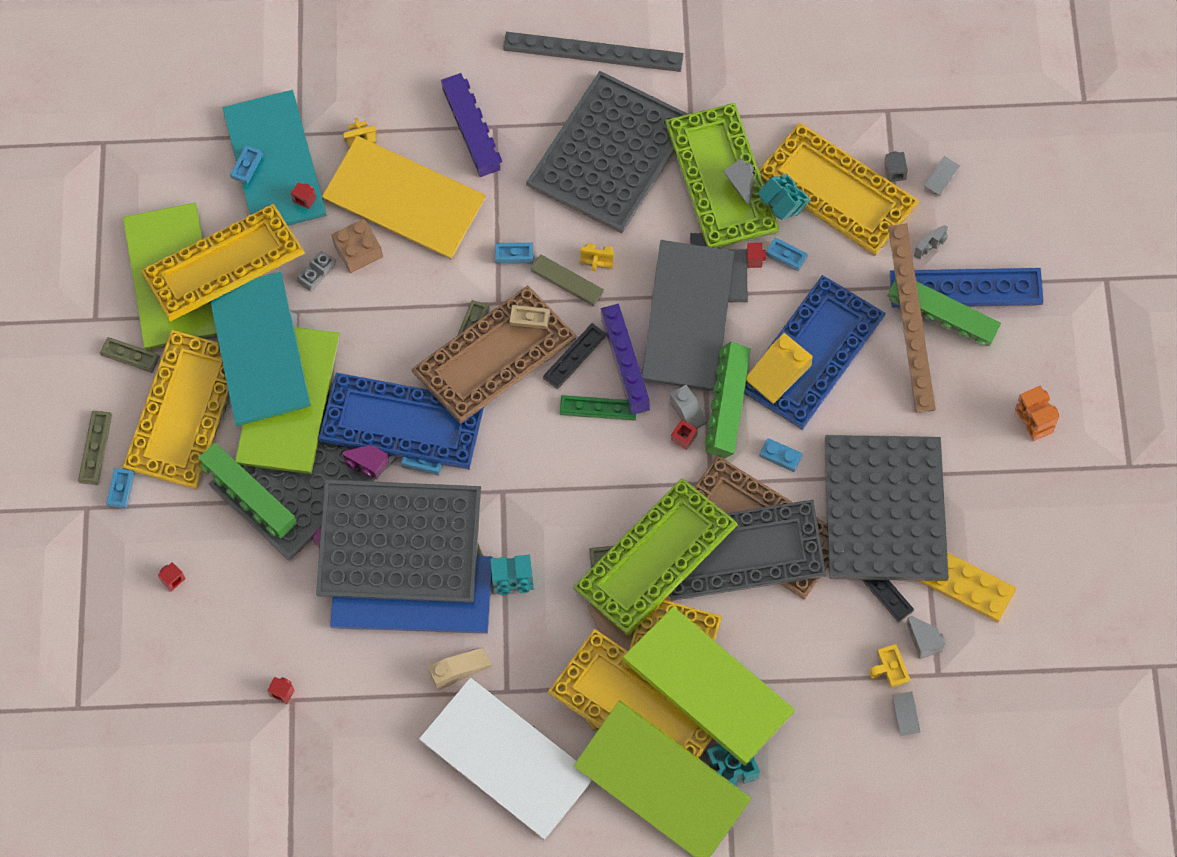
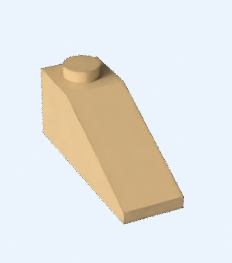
[428,648,492,691]

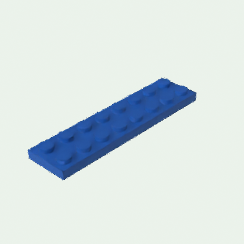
[890,268,1044,307]

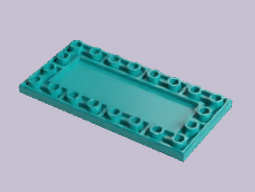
[222,89,327,226]
[210,272,311,426]

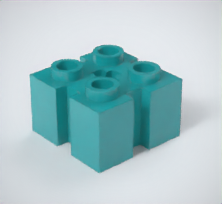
[758,174,811,220]
[490,554,534,595]
[706,745,760,787]

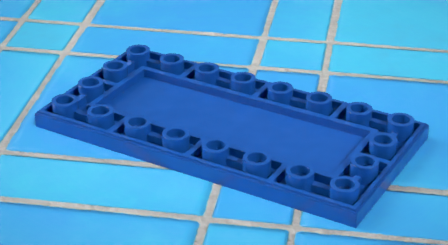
[744,275,886,430]
[319,372,484,470]
[330,556,493,634]

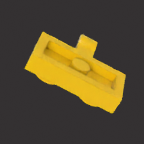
[869,644,910,688]

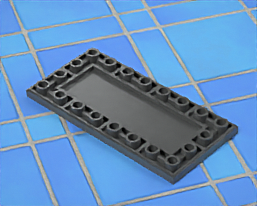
[642,240,734,391]
[669,500,826,601]

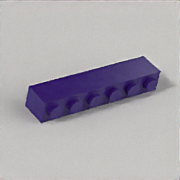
[441,73,502,177]
[601,303,650,415]

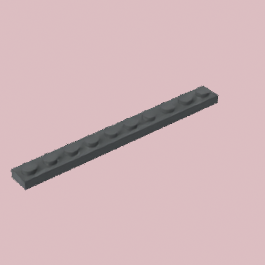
[503,31,684,72]

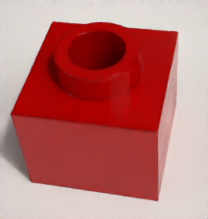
[291,182,316,209]
[747,243,766,268]
[671,420,698,450]
[158,562,186,592]
[267,677,295,704]

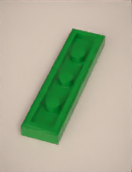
[560,395,636,421]

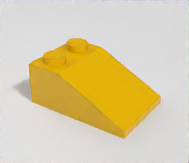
[746,333,813,404]

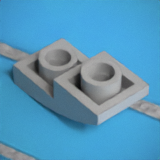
[924,156,960,196]
[914,225,948,259]
[297,251,336,291]
[893,691,921,736]

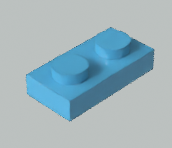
[230,145,263,185]
[766,237,808,272]
[495,242,533,263]
[759,438,803,472]
[401,457,442,476]
[106,468,134,509]

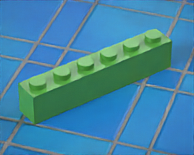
[887,278,1001,347]
[705,341,751,458]
[198,443,297,539]

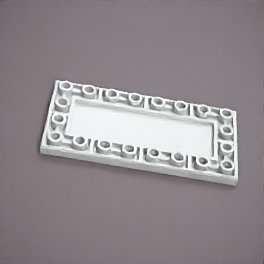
[419,678,593,840]

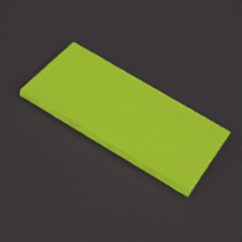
[665,103,779,248]
[123,202,217,350]
[235,327,340,474]
[573,478,738,636]
[622,606,796,765]
[574,701,752,857]

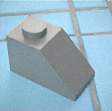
[724,158,755,205]
[670,385,707,429]
[906,616,946,659]

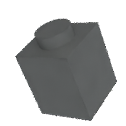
[884,151,908,182]

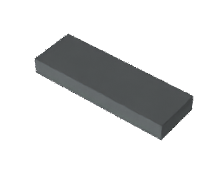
[728,249,748,302]

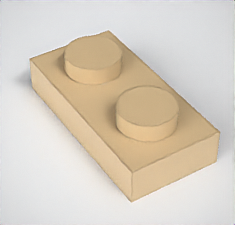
[509,305,550,329]

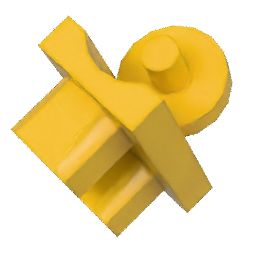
[343,117,377,148]
[580,243,614,272]

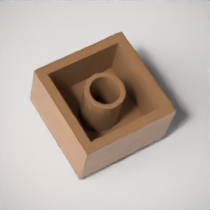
[331,218,383,273]

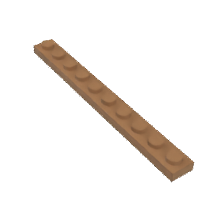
[888,223,936,413]

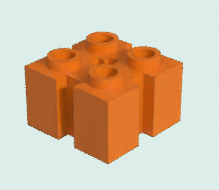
[1015,385,1059,441]

